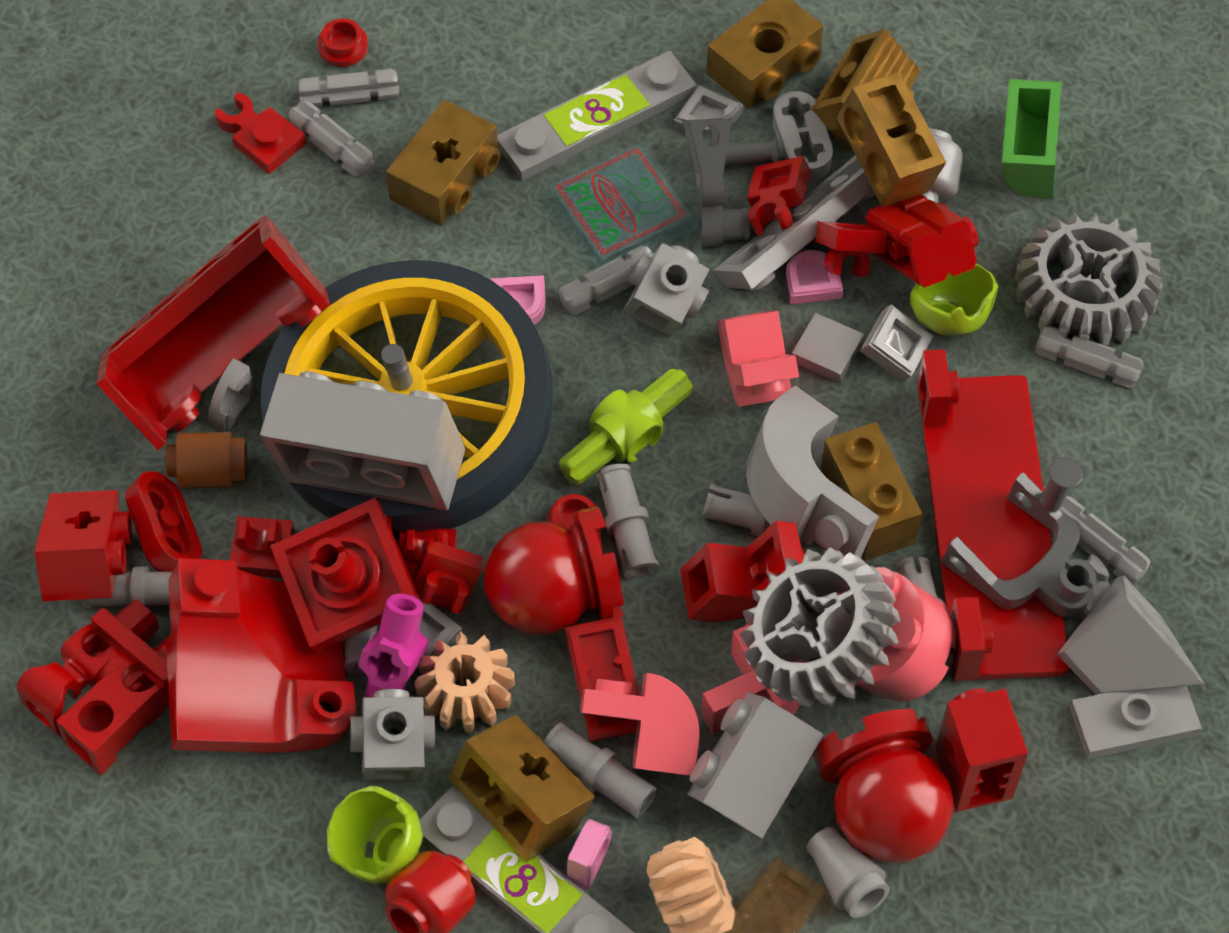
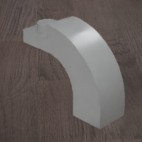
[746,386,879,557]

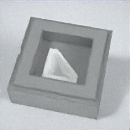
[860,305,933,381]

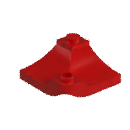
[166,558,356,753]

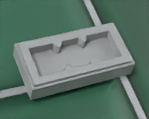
[1069,686,1202,759]

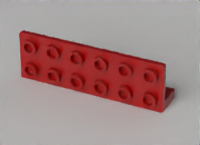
[917,349,1070,681]

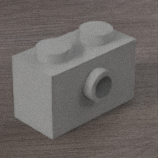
[687,692,824,838]

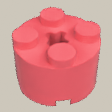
[837,567,957,702]

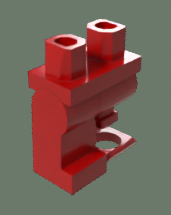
[17,599,169,776]

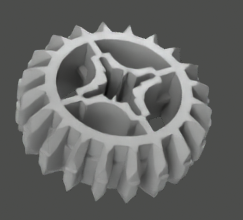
[1015,212,1162,346]
[739,547,901,708]

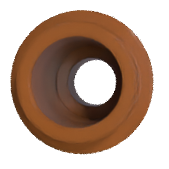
[166,432,248,489]

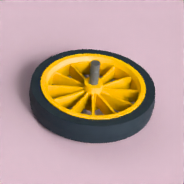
[261,260,553,537]

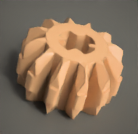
[415,631,515,735]
[646,837,735,933]

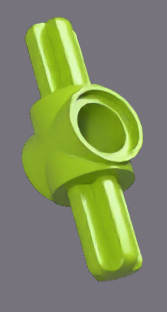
[558,369,693,485]

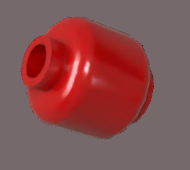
[385,850,475,933]

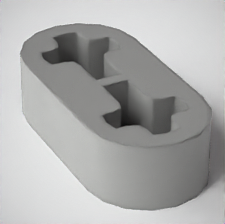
[772,91,833,181]

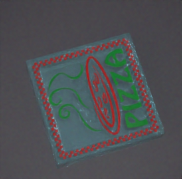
[549,143,693,267]

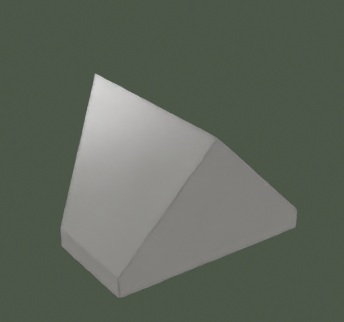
[1057,575,1205,695]

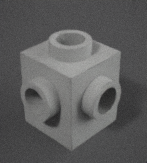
[622,243,710,336]
[350,689,435,782]

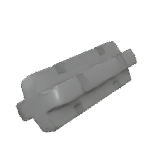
[298,69,399,107]
[288,100,374,177]
[559,245,653,315]
[1036,326,1143,388]
[1060,496,1150,585]

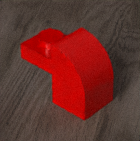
[680,520,805,622]

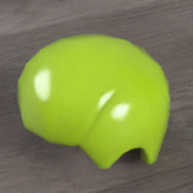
[910,264,998,337]
[326,786,424,885]

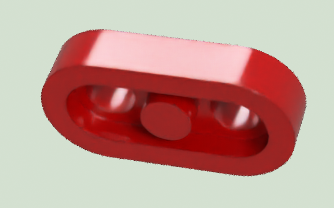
[125,471,202,572]

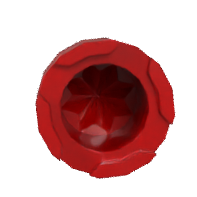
[484,506,624,634]
[812,709,954,864]

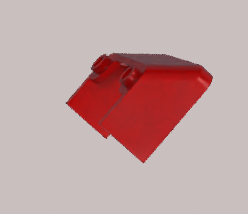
[96,215,331,450]

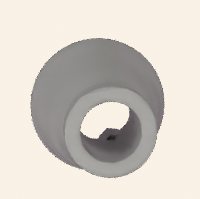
[806,827,890,918]

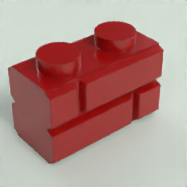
[865,194,979,288]

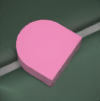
[785,250,843,304]
[491,275,546,325]
[567,819,612,891]

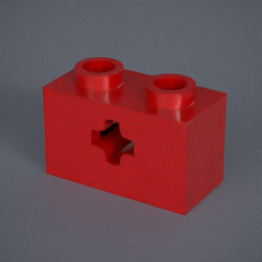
[34,490,132,602]
[935,688,1028,812]

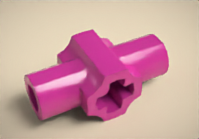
[359,594,429,698]

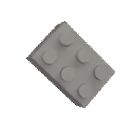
[260,372,465,511]

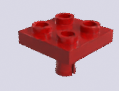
[270,498,420,653]

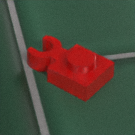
[214,92,307,174]
[747,156,811,235]

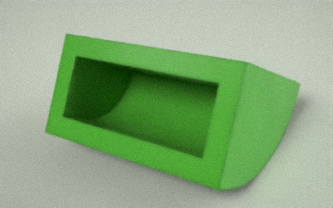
[1001,79,1062,199]

